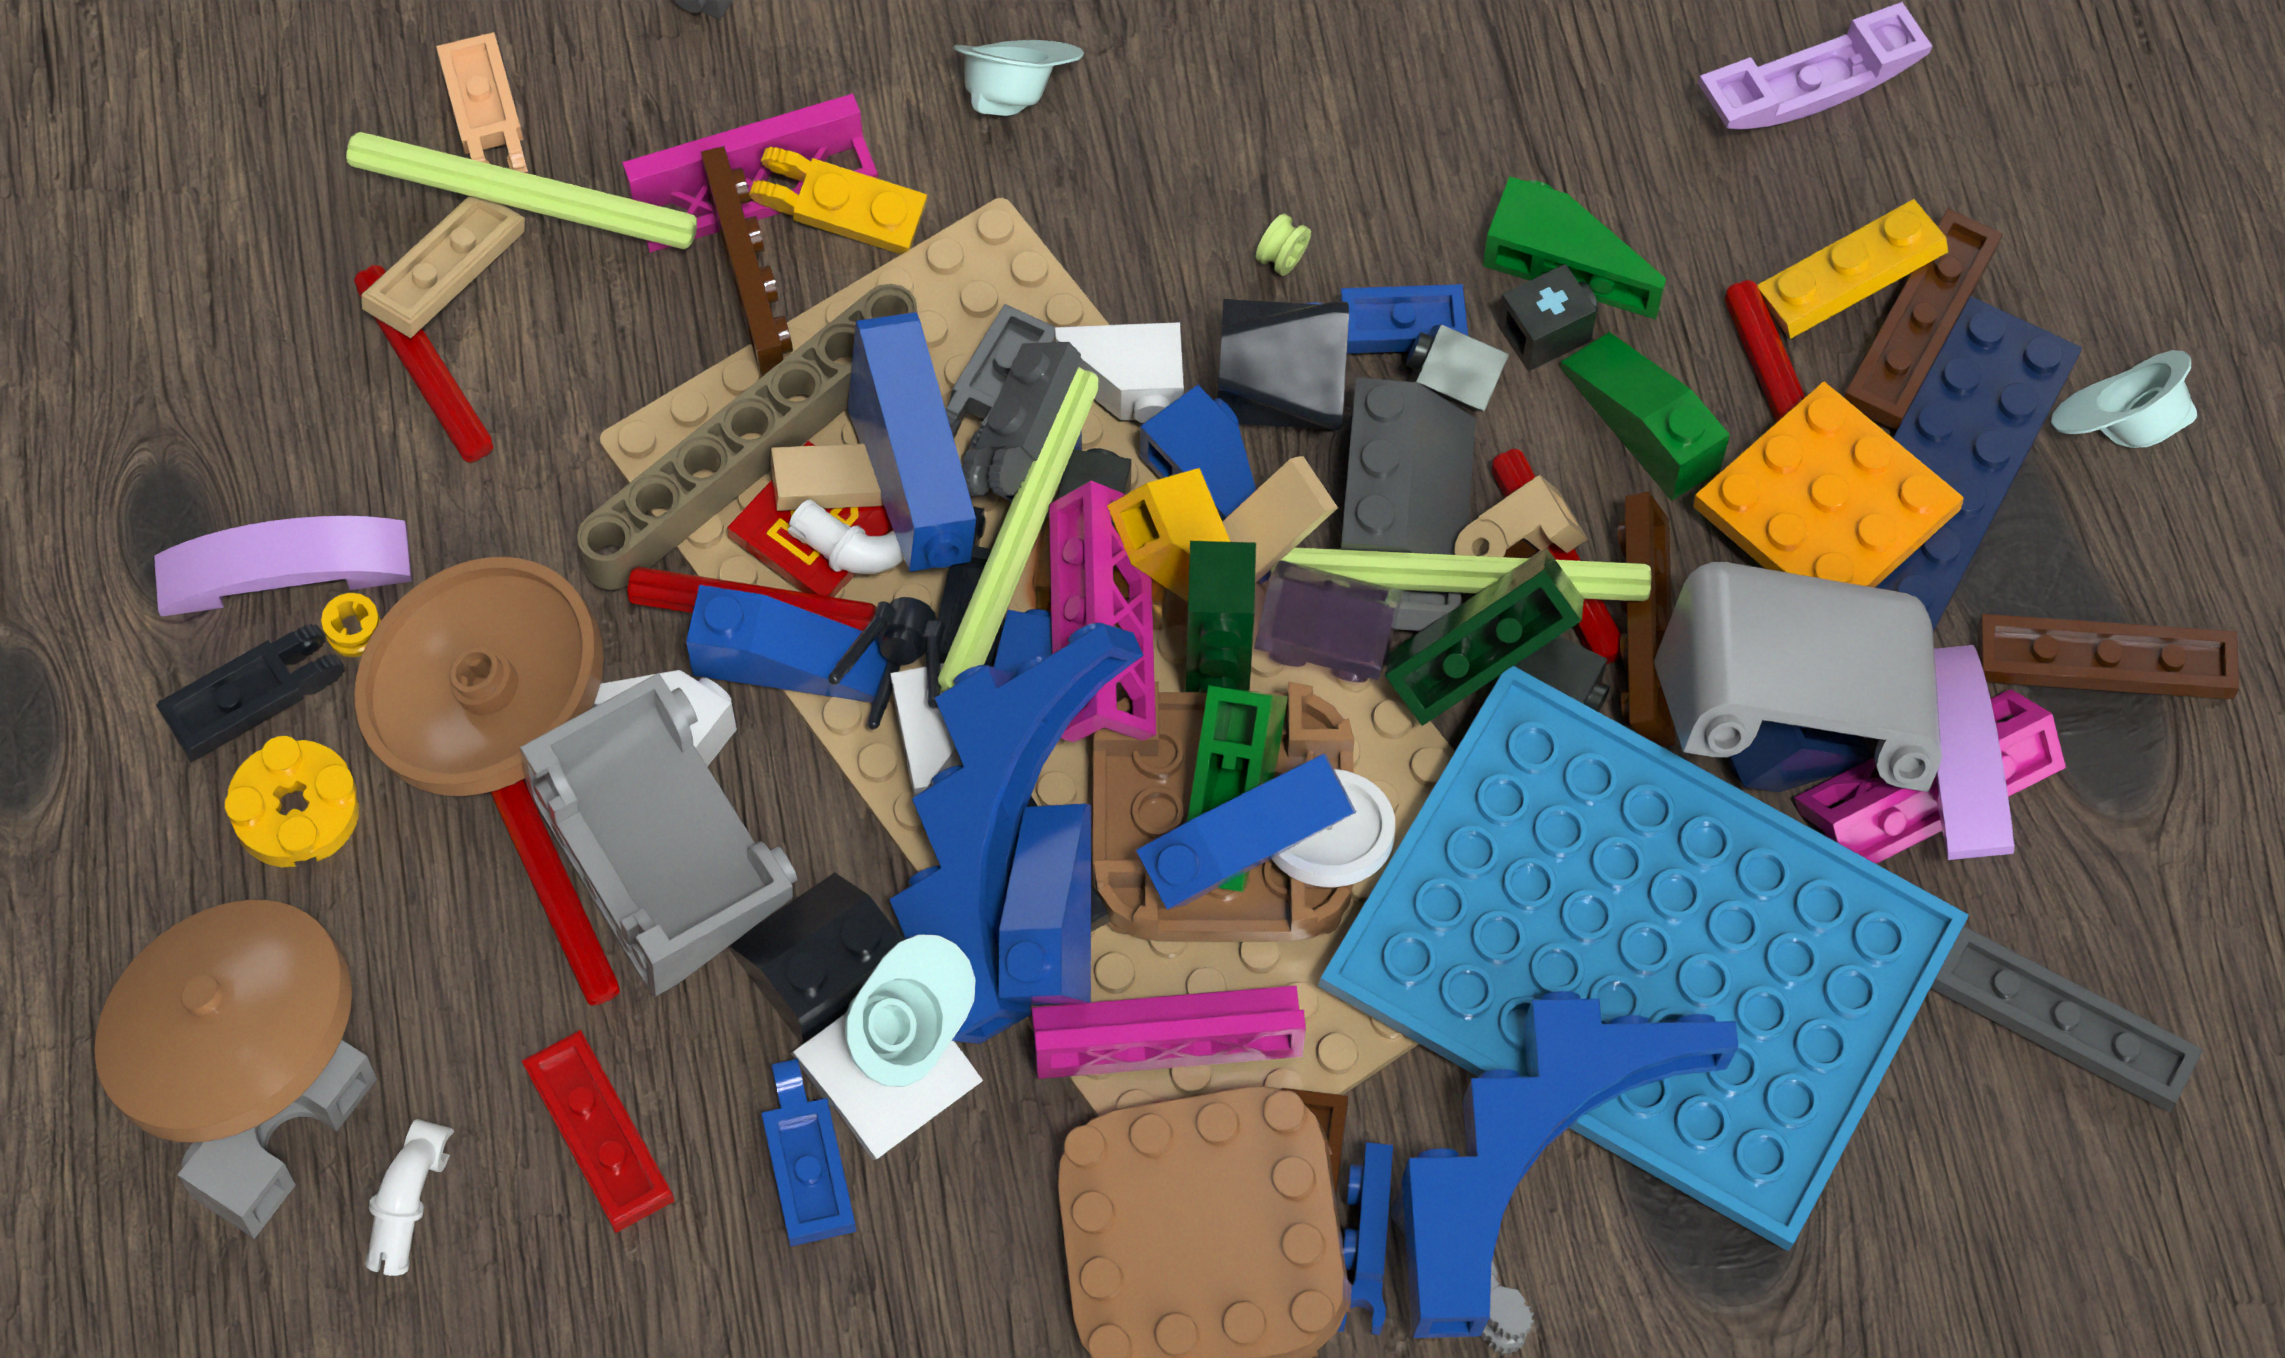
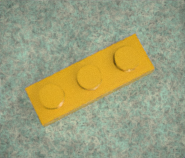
[1758,199,1948,339]

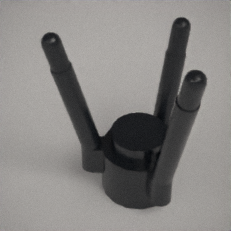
[828,597,945,730]

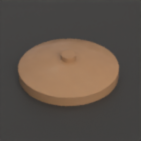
[354,557,604,796]
[95,900,352,1143]

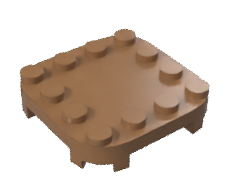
[1092,681,1354,942]
[1058,1087,1352,1358]

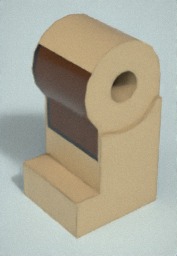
[1455,475,1588,558]

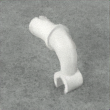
[788,499,905,575]
[365,1119,454,1276]

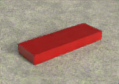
[521,1030,675,1233]

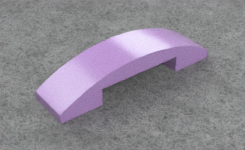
[1698,2,1932,129]
[154,516,412,617]
[1934,645,2014,860]

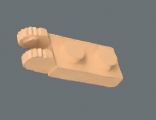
[436,32,528,173]

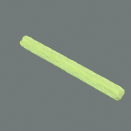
[346,132,697,249]
[938,367,1099,693]
[1271,548,1651,601]

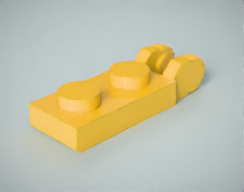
[749,146,927,254]

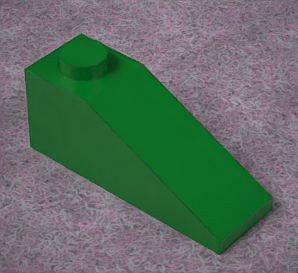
[1483,176,1666,320]
[1560,332,1730,501]
[1187,685,1288,892]

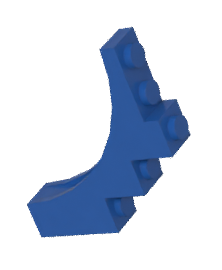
[889,623,1144,1044]
[1401,991,1739,1338]

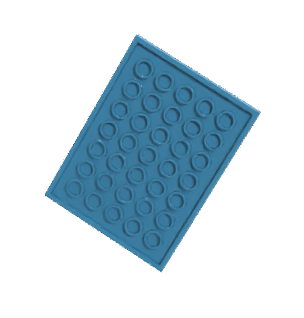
[1318,666,1969,1251]

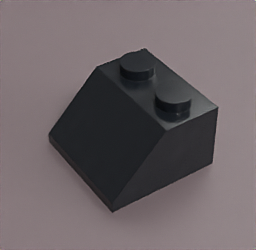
[728,873,904,1044]

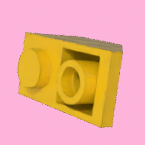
[1107,468,1231,602]

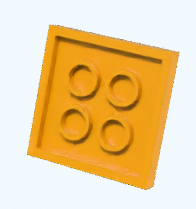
[1693,381,1964,588]

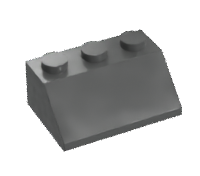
[1340,377,1476,555]

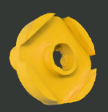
[225,736,359,867]

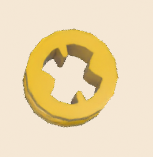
[321,593,381,657]

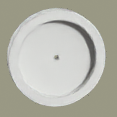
[1272,769,1395,887]

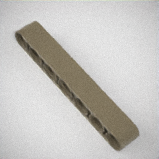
[577,284,918,590]

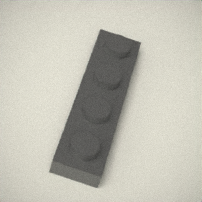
[1931,926,2203,1112]

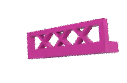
[622,93,878,253]
[1049,481,1156,743]
[1794,689,2066,864]
[1032,985,1306,1079]

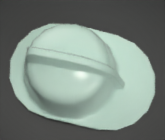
[953,40,1084,116]
[2051,350,2197,448]
[845,935,976,1087]

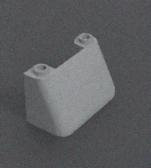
[1654,562,1942,792]
[520,673,797,997]

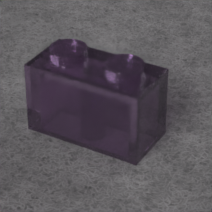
[1254,560,1404,682]

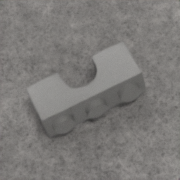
[178,1040,377,1239]

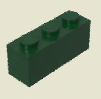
[1185,541,1256,693]
[1385,548,1584,726]

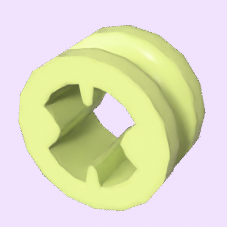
[1256,214,1311,276]

